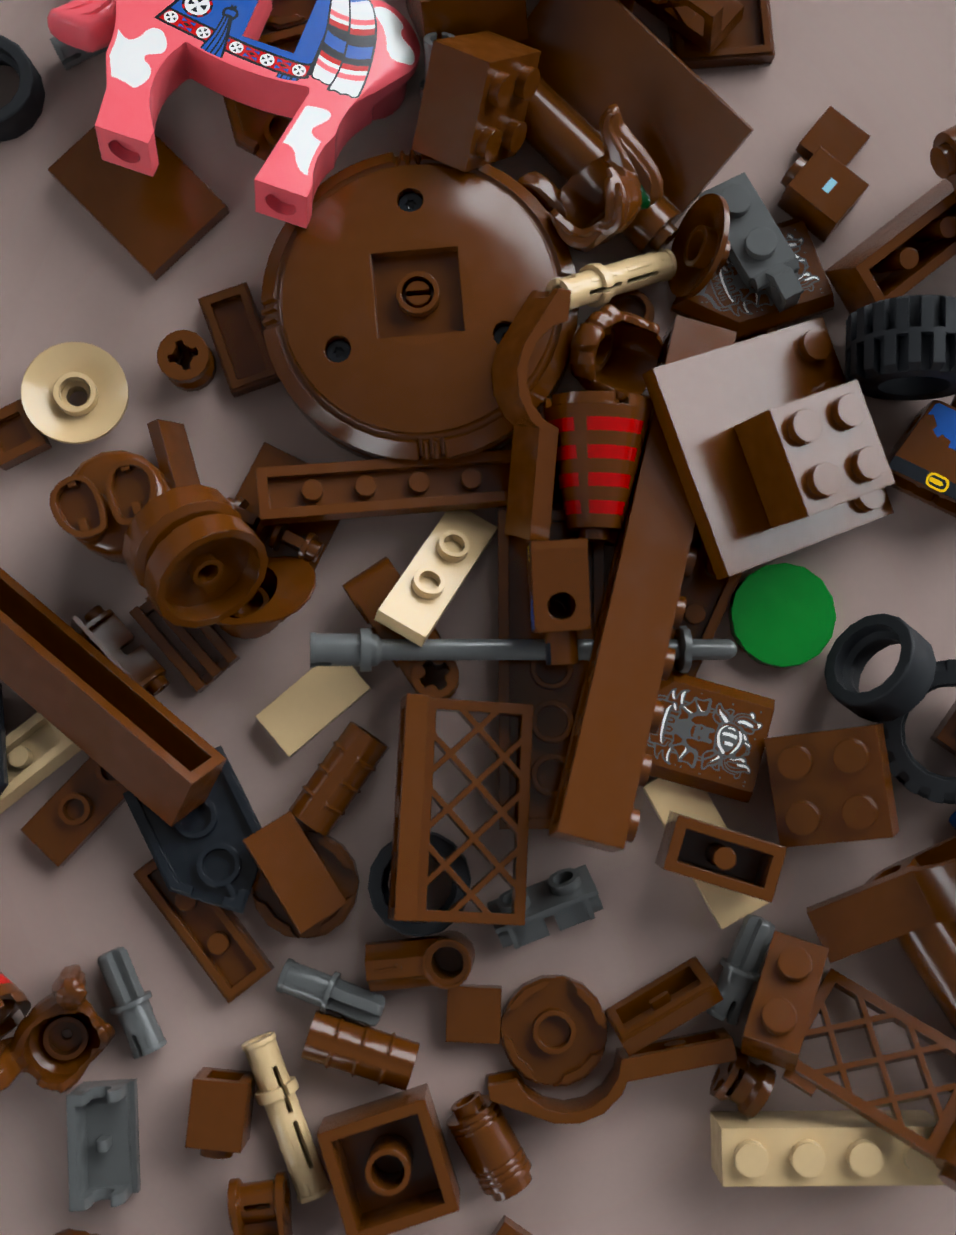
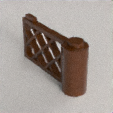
[782,968,956,1191]

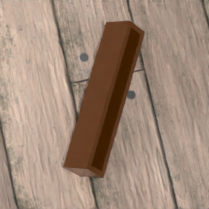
[0,568,227,827]

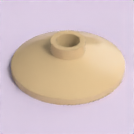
[21,342,129,444]

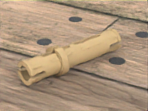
[546,248,677,311]
[241,1031,331,1204]

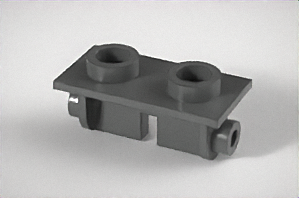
[487,864,603,949]

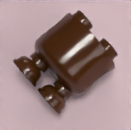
[49,450,171,564]

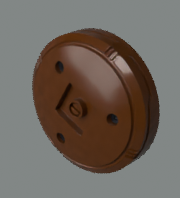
[261,150,579,462]

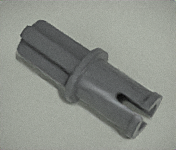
[706,914,775,1026]
[97,947,167,1059]
[276,958,386,1027]

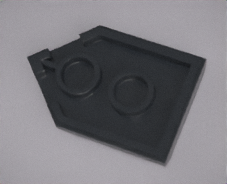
[123,745,262,914]

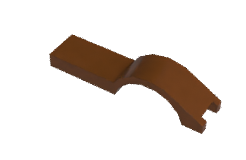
[492,288,571,541]
[807,858,956,963]
[487,1027,737,1124]

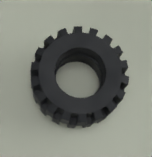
[845,295,956,401]

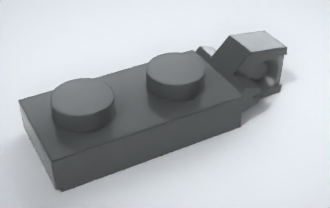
[698,172,804,313]

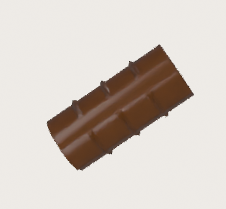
[289,721,389,836]
[301,1010,420,1091]

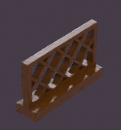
[388,693,533,926]

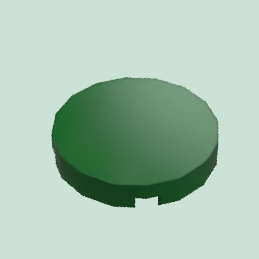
[728,563,836,668]

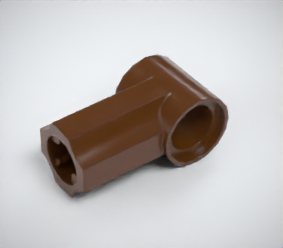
[365,930,475,992]

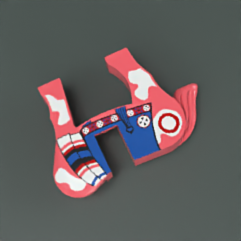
[47,0,420,229]

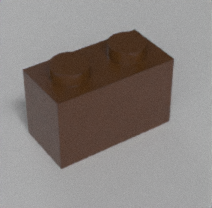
[655,811,787,903]
[740,930,829,1072]

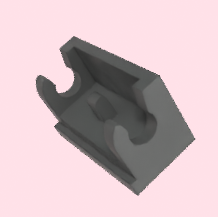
[66,1078,141,1212]

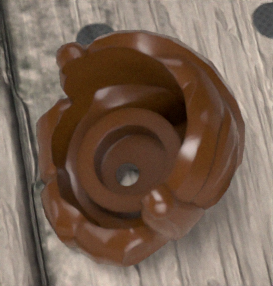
[570,304,664,404]

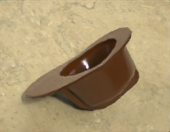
[216,556,316,640]

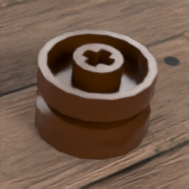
[122,484,268,628]

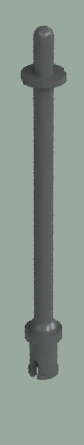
[310,626,737,673]

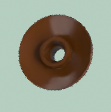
[668,193,730,299]

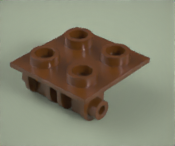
[227,442,341,571]

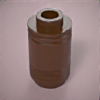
[447,1091,532,1202]

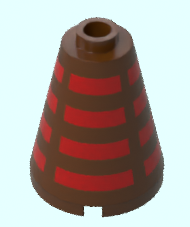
[544,391,652,542]

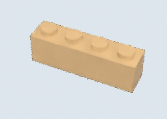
[710,1110,945,1187]

